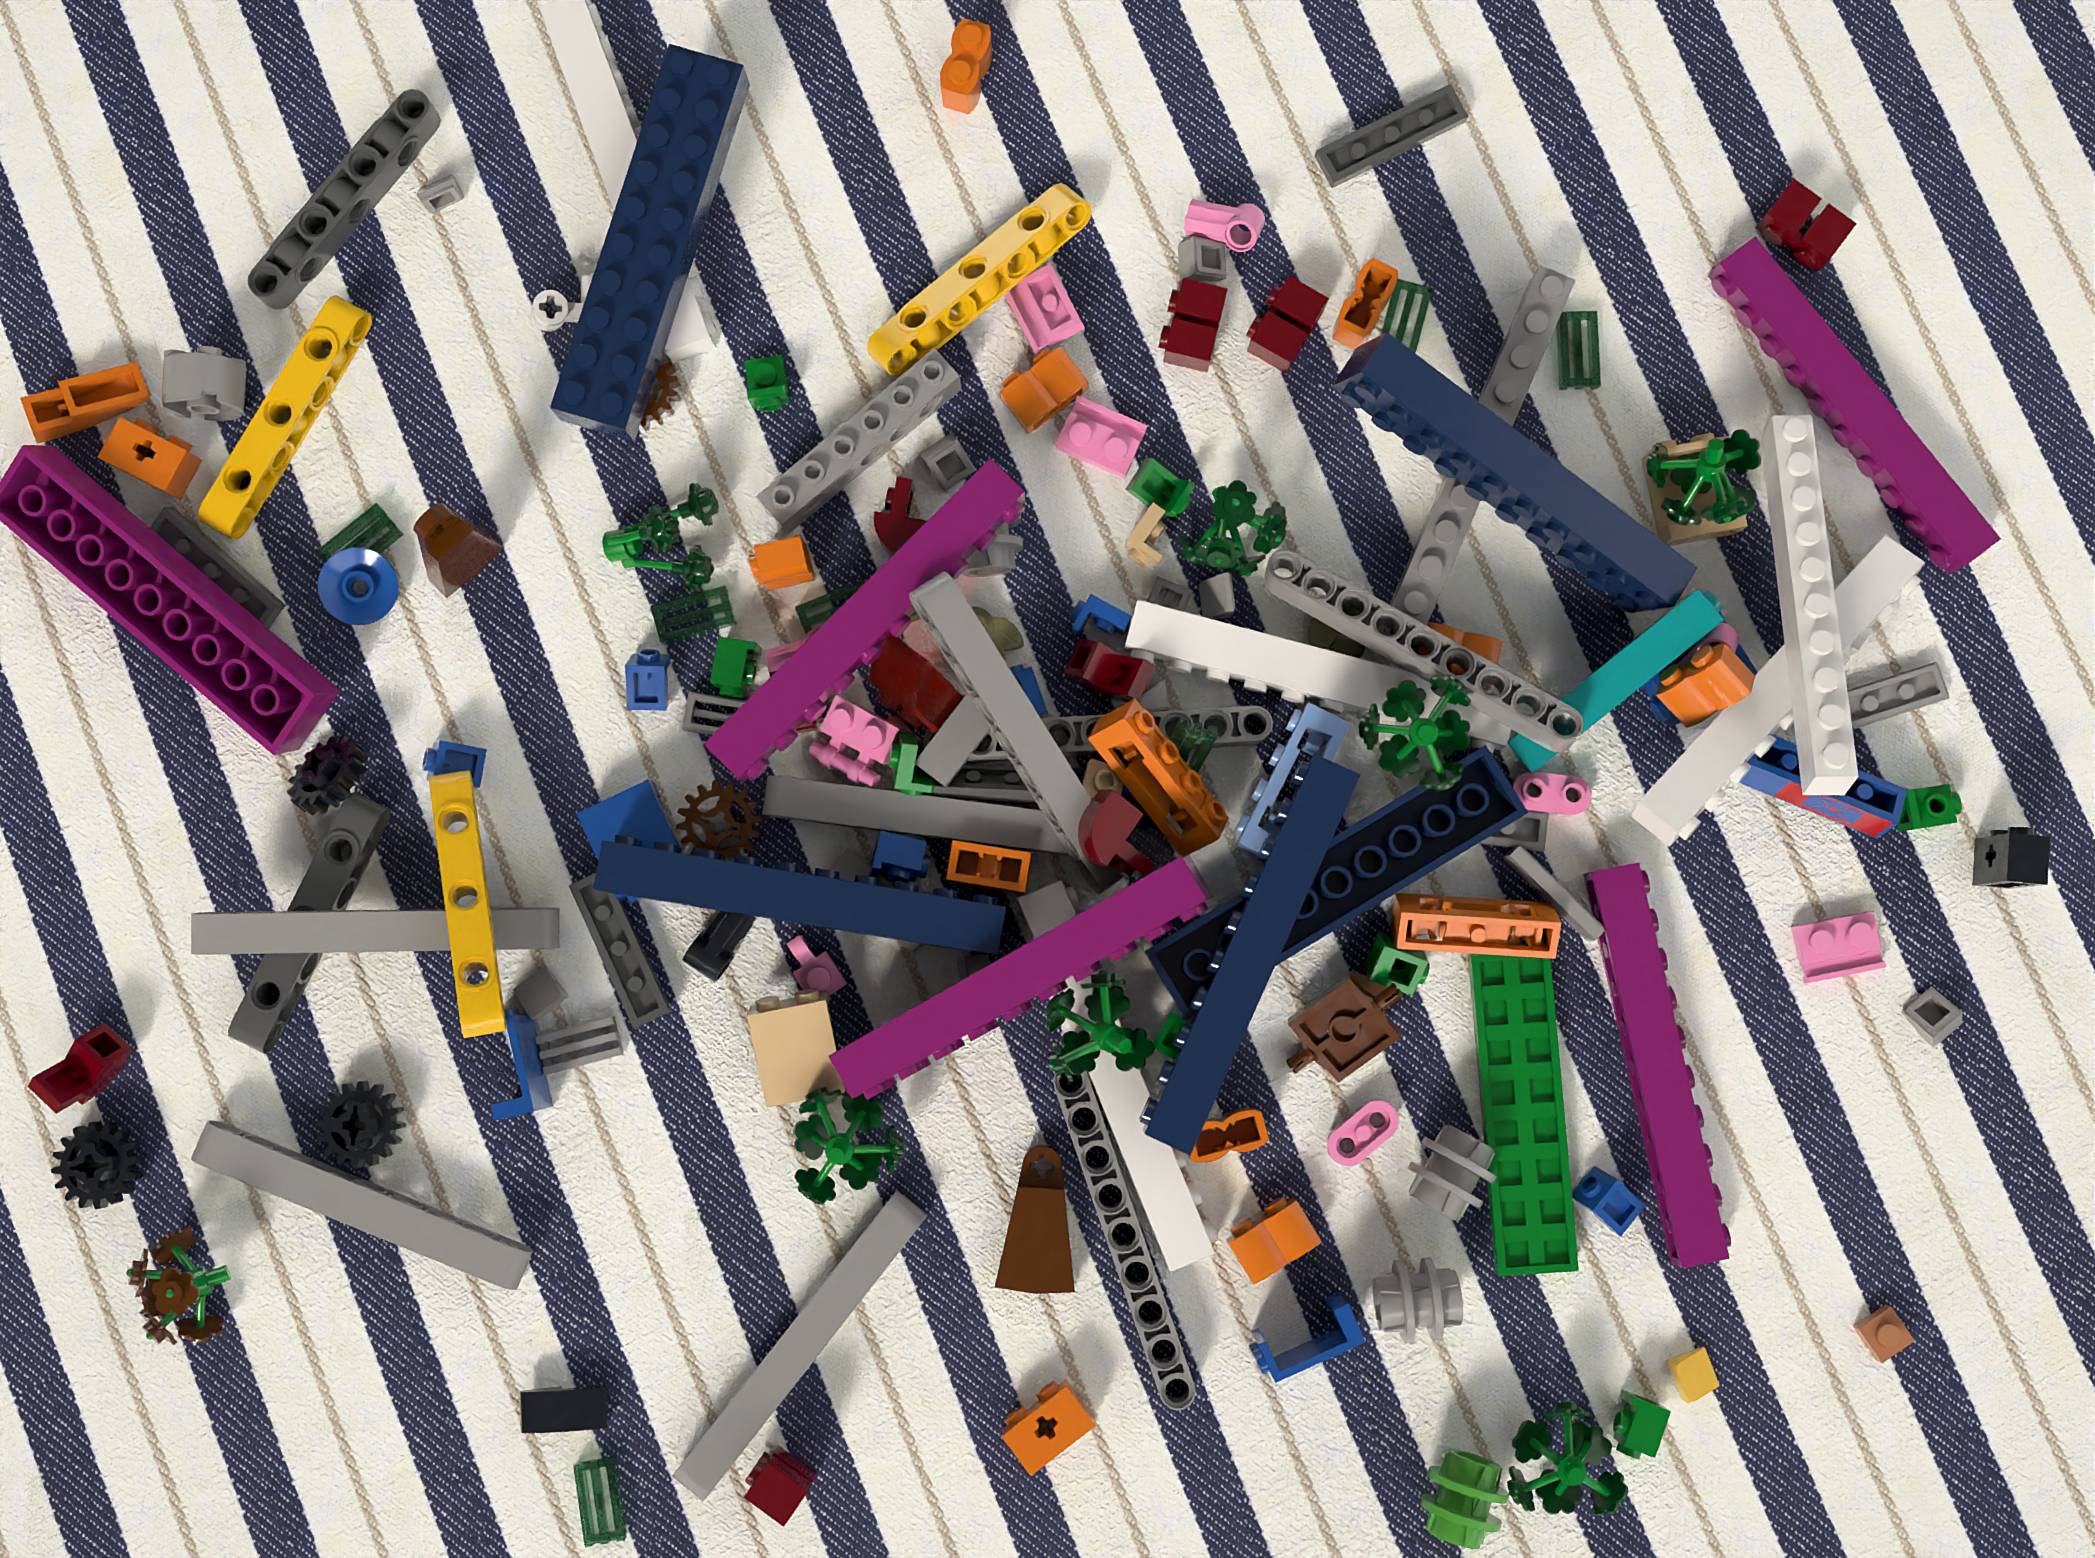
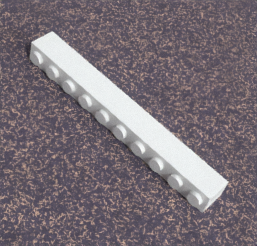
[538,0,717,363]
[1761,415,1859,795]
[1631,535,1925,847]
[1124,600,1511,754]
[1018,880,1218,1272]

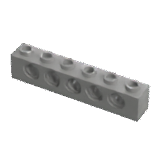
[756,347,962,535]

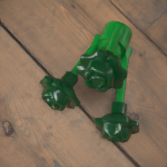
[602,483,719,593]

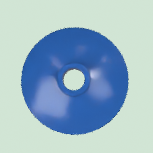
[318,547,399,625]

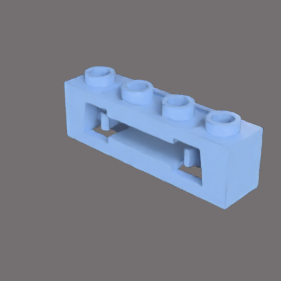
[1233,702,1351,856]

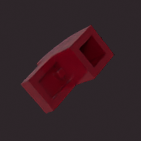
[874,476,927,556]
[1063,638,1155,703]
[1078,789,1155,879]
[28,1023,133,1114]

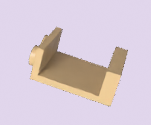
[1641,433,1748,546]
[747,988,846,1107]

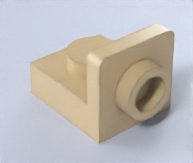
[1124,502,1166,569]
[1082,759,1124,800]

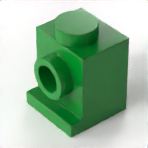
[710,636,762,698]
[1897,784,1962,832]
[1363,931,1430,996]
[1613,1389,1671,1459]

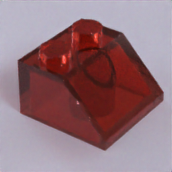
[869,635,964,734]

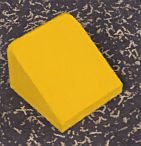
[1666,1347,1720,1404]

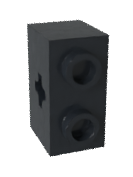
[1972,827,2050,889]

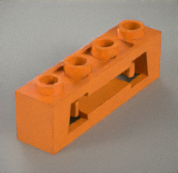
[1088,698,1229,856]
[1390,893,1562,959]

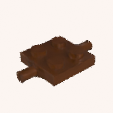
[1286,973,1403,1083]

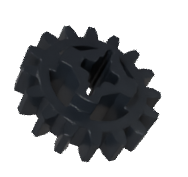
[287,735,368,816]
[314,1081,406,1169]
[51,1121,145,1209]

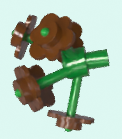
[126,1227,231,1345]

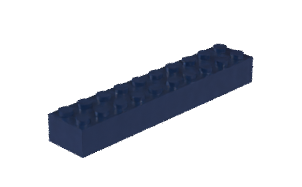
[550,44,750,442]
[1331,332,1698,613]
[1144,745,1528,1020]
[1139,754,1361,1155]
[593,835,1006,955]

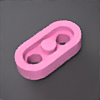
[1511,771,1591,816]
[1326,1100,1399,1166]

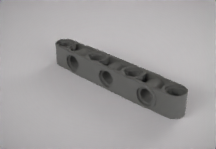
[247,89,440,310]
[228,792,391,1054]

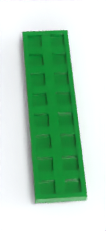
[1468,954,1579,1276]

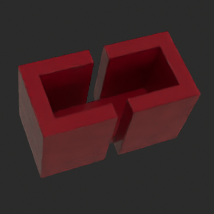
[1755,179,1857,272]
[1246,275,1329,374]
[1158,278,1228,373]
[743,1445,818,1527]

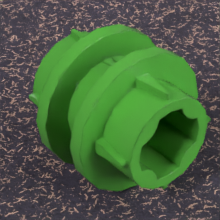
[1419,1449,1509,1549]

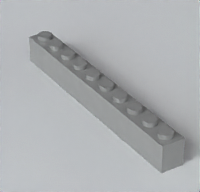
[1389,265,1576,626]

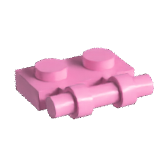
[809,695,905,789]

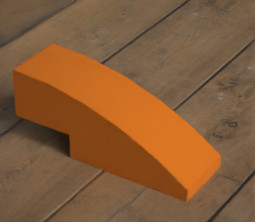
[20,362,151,444]

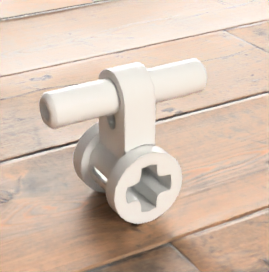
[531,274,593,332]

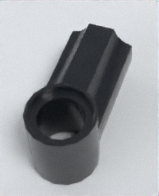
[682,911,757,983]

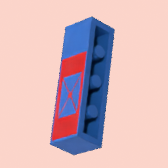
[1739,735,1908,839]

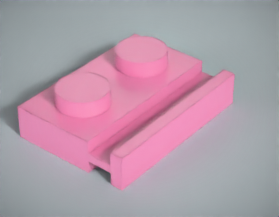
[1005,263,1085,355]
[1055,395,1148,479]
[1791,911,1886,983]

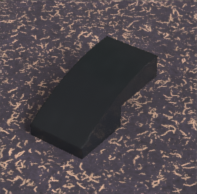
[520,1385,607,1433]

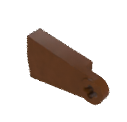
[413,503,505,599]
[995,1145,1075,1294]

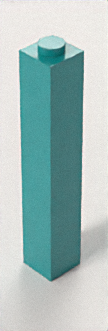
[1507,589,1725,773]

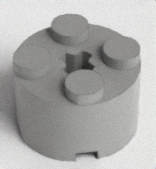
[162,346,246,421]

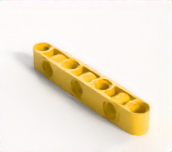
[867,183,1092,377]
[198,295,372,540]
[429,770,506,1038]

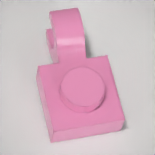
[786,935,848,996]

